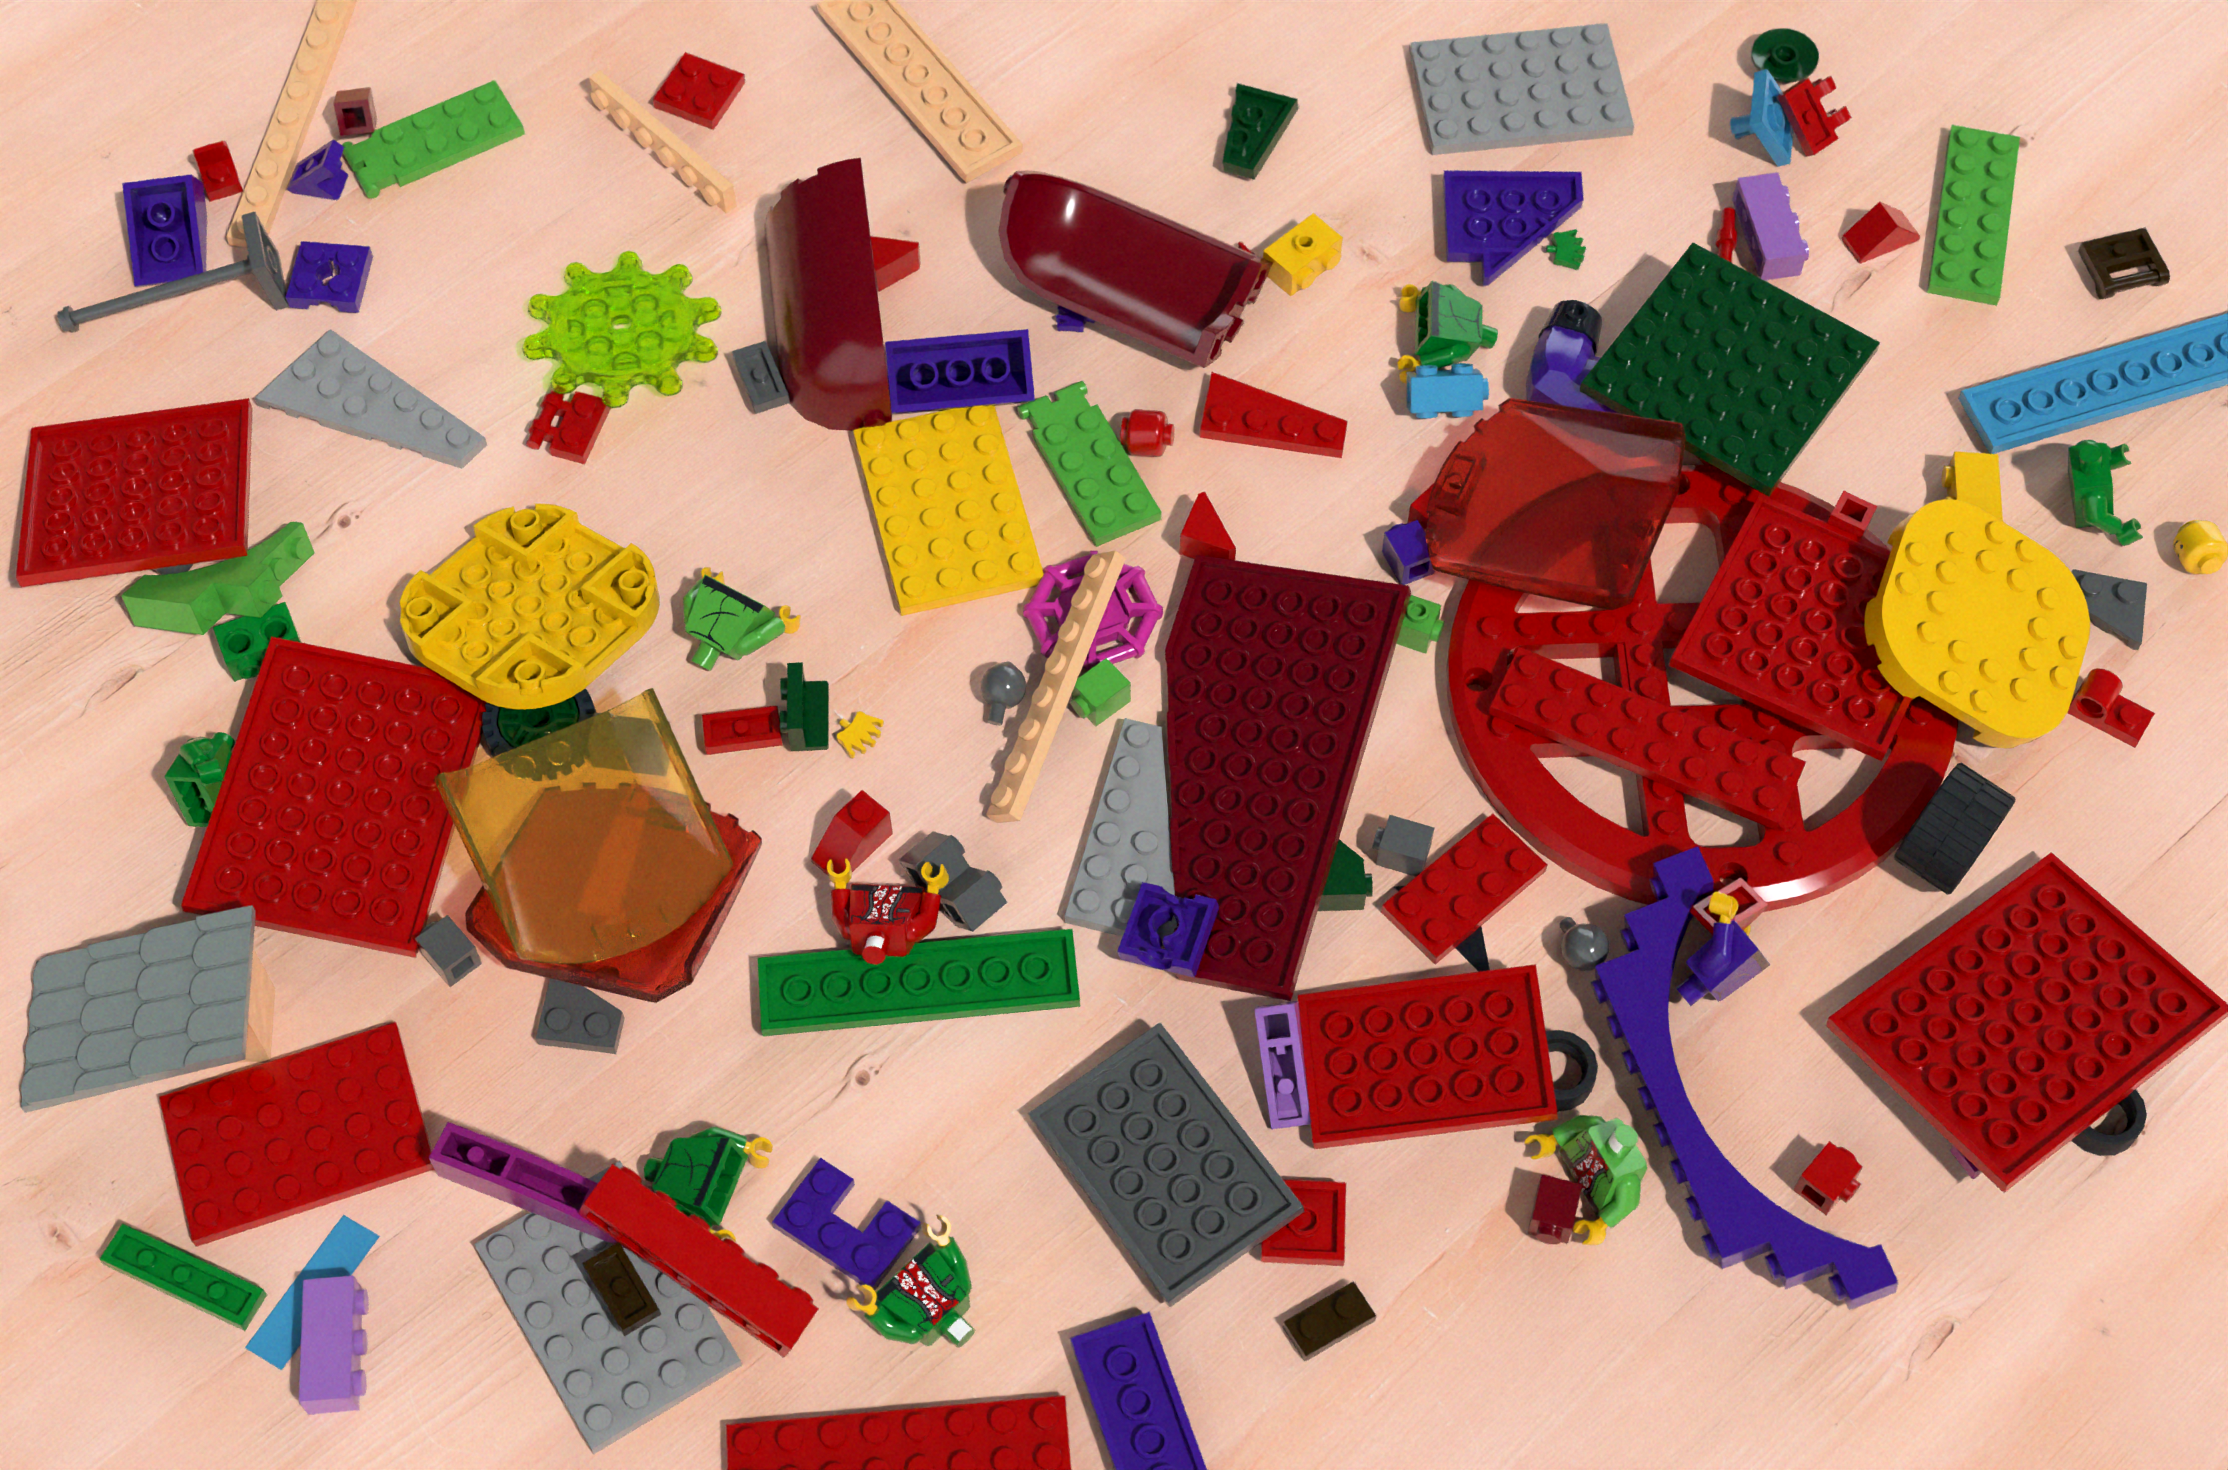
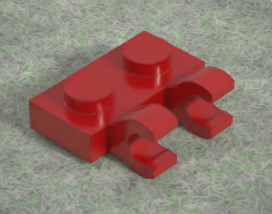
[1777,76,1852,157]

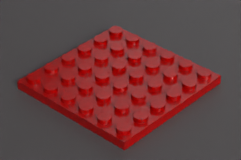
[16,398,253,587]
[1669,494,1912,761]

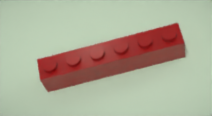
[578,1164,819,1358]

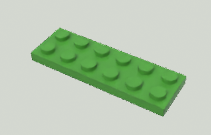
[1927,125,2020,306]

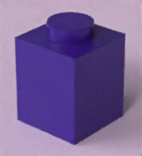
[1382,520,1437,585]

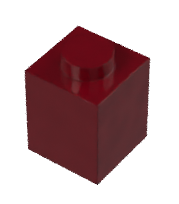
[333,87,377,136]
[1527,1174,1582,1245]

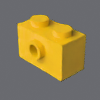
[1263,213,1343,296]

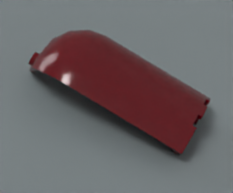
[765,157,892,431]
[998,170,1273,368]

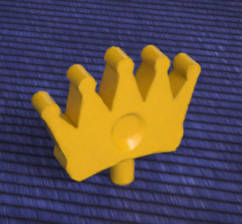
[837,711,884,758]

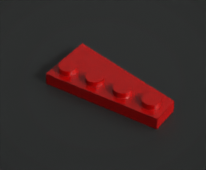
[1200,372,1348,458]

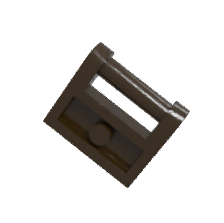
[2078,228,2170,300]

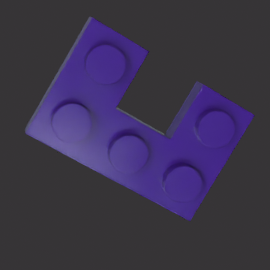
[772,1158,921,1290]

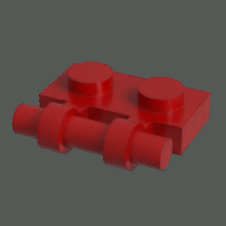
[526,384,611,465]

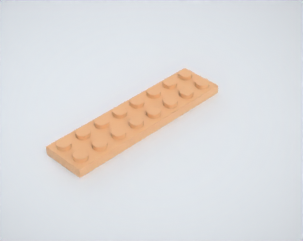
[817,0,1023,183]

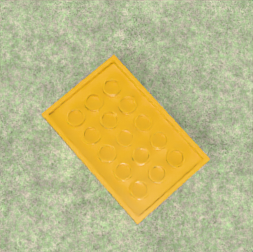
[853,405,1044,616]

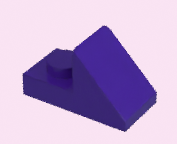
[287,139,348,200]

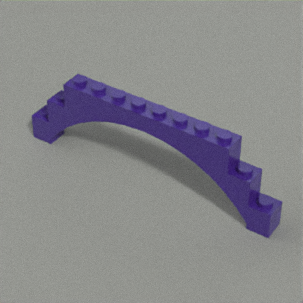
[1591,846,1899,1310]

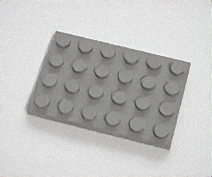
[1409,23,1634,155]
[474,1161,742,1454]

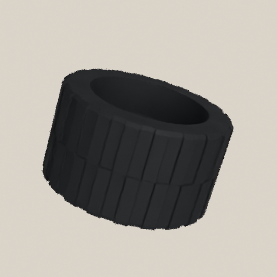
[1894,763,2016,895]

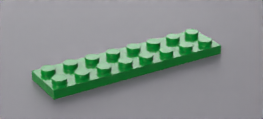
[757,929,1080,1036]

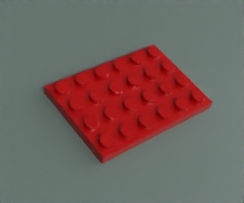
[1298,964,1558,1149]
[159,1022,435,1247]

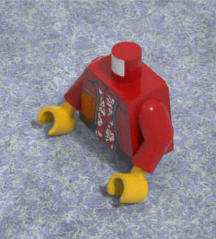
[827,858,949,965]

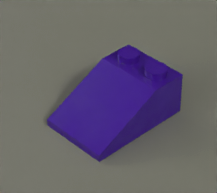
[122,174,207,287]

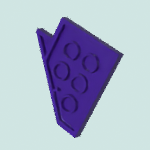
[1443,170,1584,286]

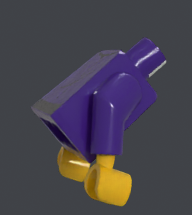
[1676,892,1770,1006]

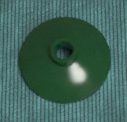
[1751,28,1819,83]

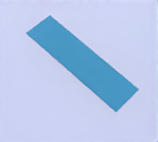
[245,1215,380,1370]

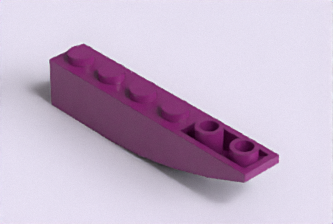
[429,1122,629,1250]

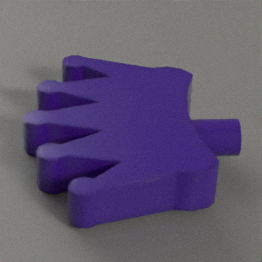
[1056,306,1095,332]

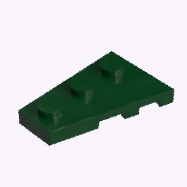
[1223,83,1299,180]

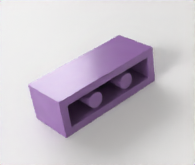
[1732,172,1809,280]
[299,1276,369,1415]

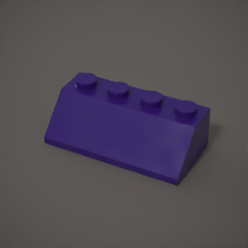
[885,329,1035,414]

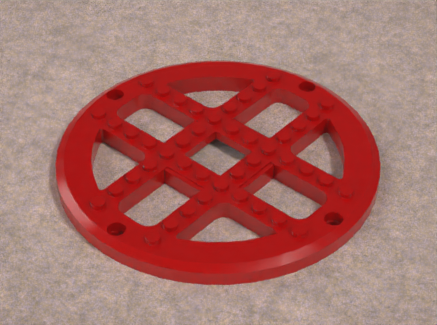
[1446,465,1958,912]

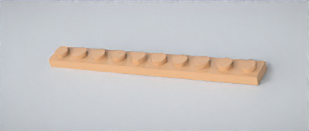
[226,0,358,248]

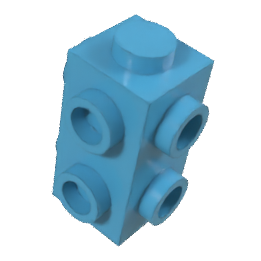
[1406,363,1489,418]

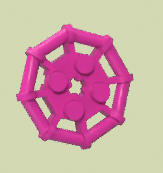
[1023,551,1163,670]

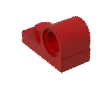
[2067,668,2155,748]

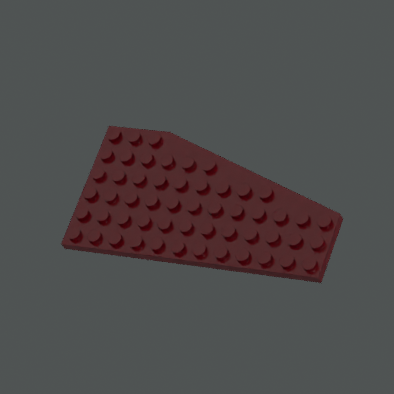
[1165,555,1411,1001]

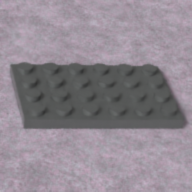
[1028,1023,1304,1307]

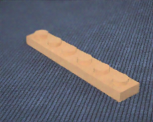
[589,70,737,214]

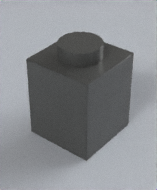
[1372,815,1435,877]
[415,915,482,987]

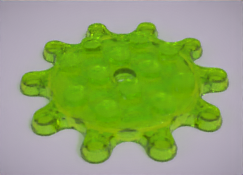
[522,251,722,408]

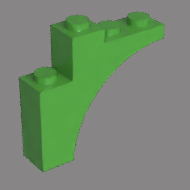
[121,521,315,635]

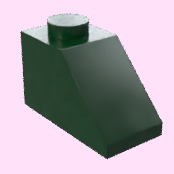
[1318,839,1373,911]

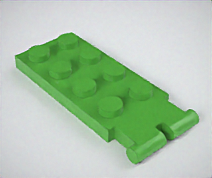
[342,80,525,199]
[1017,381,1161,547]

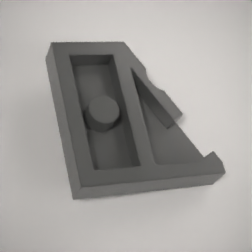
[2071,569,2147,650]
[536,969,624,1054]

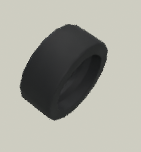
[1546,1030,1598,1112]
[2072,1089,2147,1156]

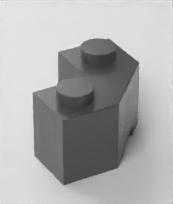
[899,831,1007,932]

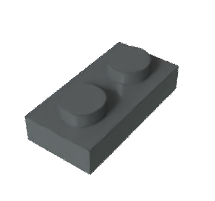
[732,341,790,414]

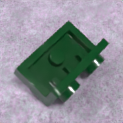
[780,662,829,751]

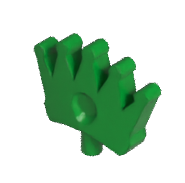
[1546,229,1586,270]

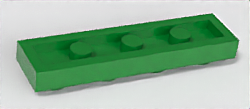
[99,1224,267,1331]

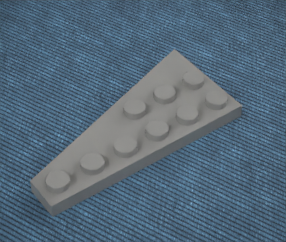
[255,329,487,469]
[1065,718,1177,947]

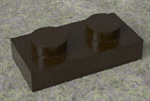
[582,1242,661,1336]
[1283,1281,1376,1362]

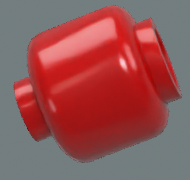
[1120,409,1175,457]

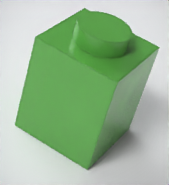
[1071,658,1131,726]

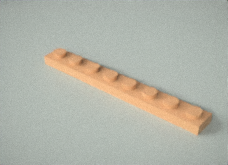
[986,551,1126,823]

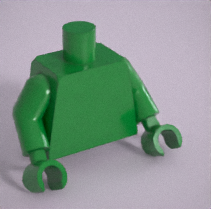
[2068,440,2143,546]
[165,732,235,827]

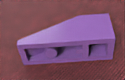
[1254,1001,1311,1129]

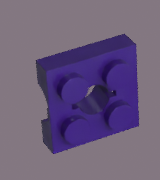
[286,241,373,313]
[1117,882,1219,978]

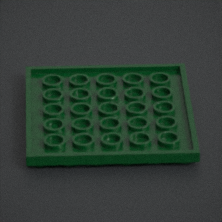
[1580,242,1880,497]

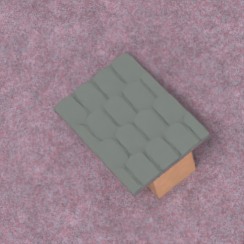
[21,905,275,1113]

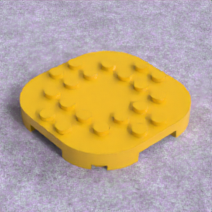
[1865,499,2090,748]
[399,504,660,709]

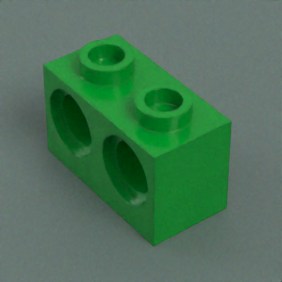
[213,602,302,682]

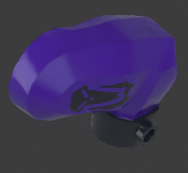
[1526,300,1666,458]

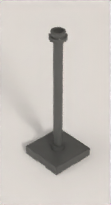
[57,211,289,332]

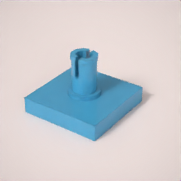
[1730,69,1793,167]

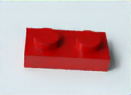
[702,705,782,755]

